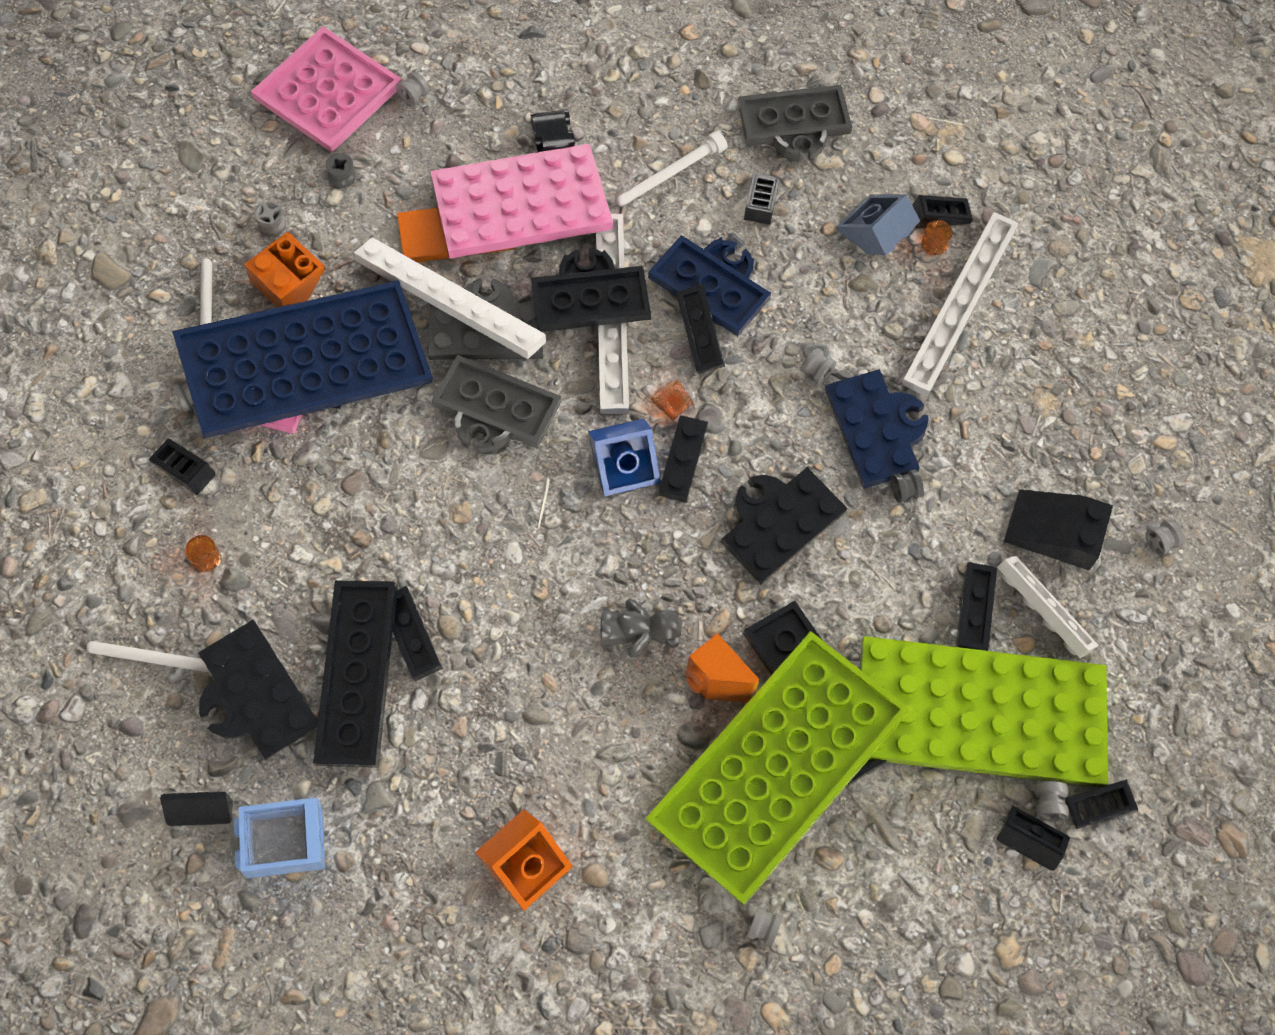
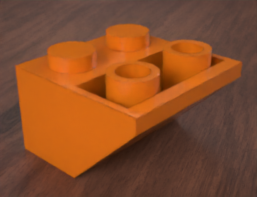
[244,231,325,308]

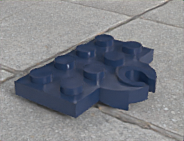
[648,235,771,337]
[825,369,929,489]

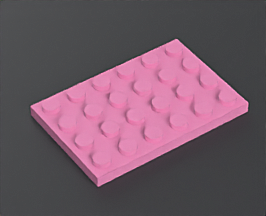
[430,144,613,259]

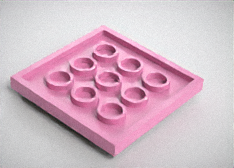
[251,26,402,153]

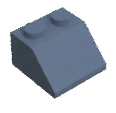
[836,194,920,255]

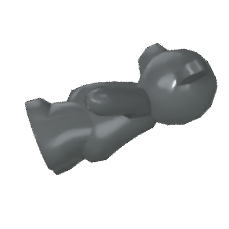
[600,599,682,658]

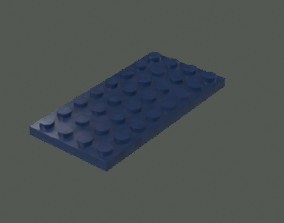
[172,280,433,439]

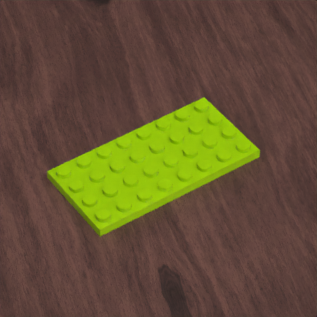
[645,631,910,906]
[860,636,1109,787]

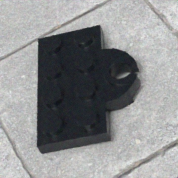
[531,248,651,332]
[721,467,848,585]
[198,619,318,760]

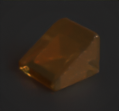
[650,380,694,420]

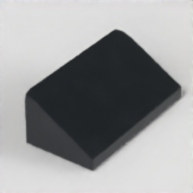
[160,792,233,826]
[997,806,1070,871]

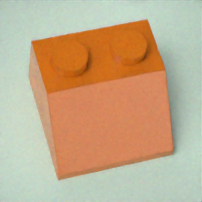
[686,633,760,703]
[475,809,573,911]

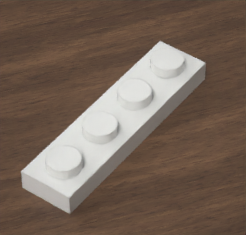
[997,556,1099,659]

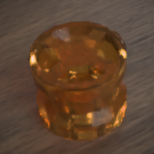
[921,220,952,255]
[185,535,221,572]

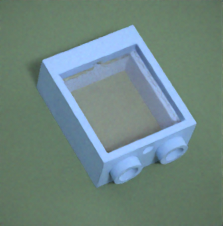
[234,797,326,879]

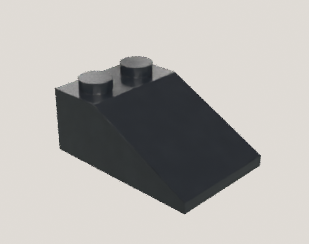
[1003,489,1113,570]

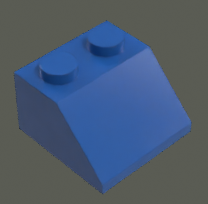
[588,419,661,496]

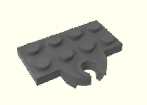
[737,85,852,162]
[428,279,543,360]
[432,355,562,453]

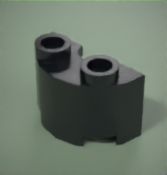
[531,109,575,152]

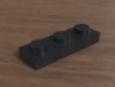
[676,284,725,374]
[658,415,708,503]
[956,562,997,651]
[393,586,443,682]

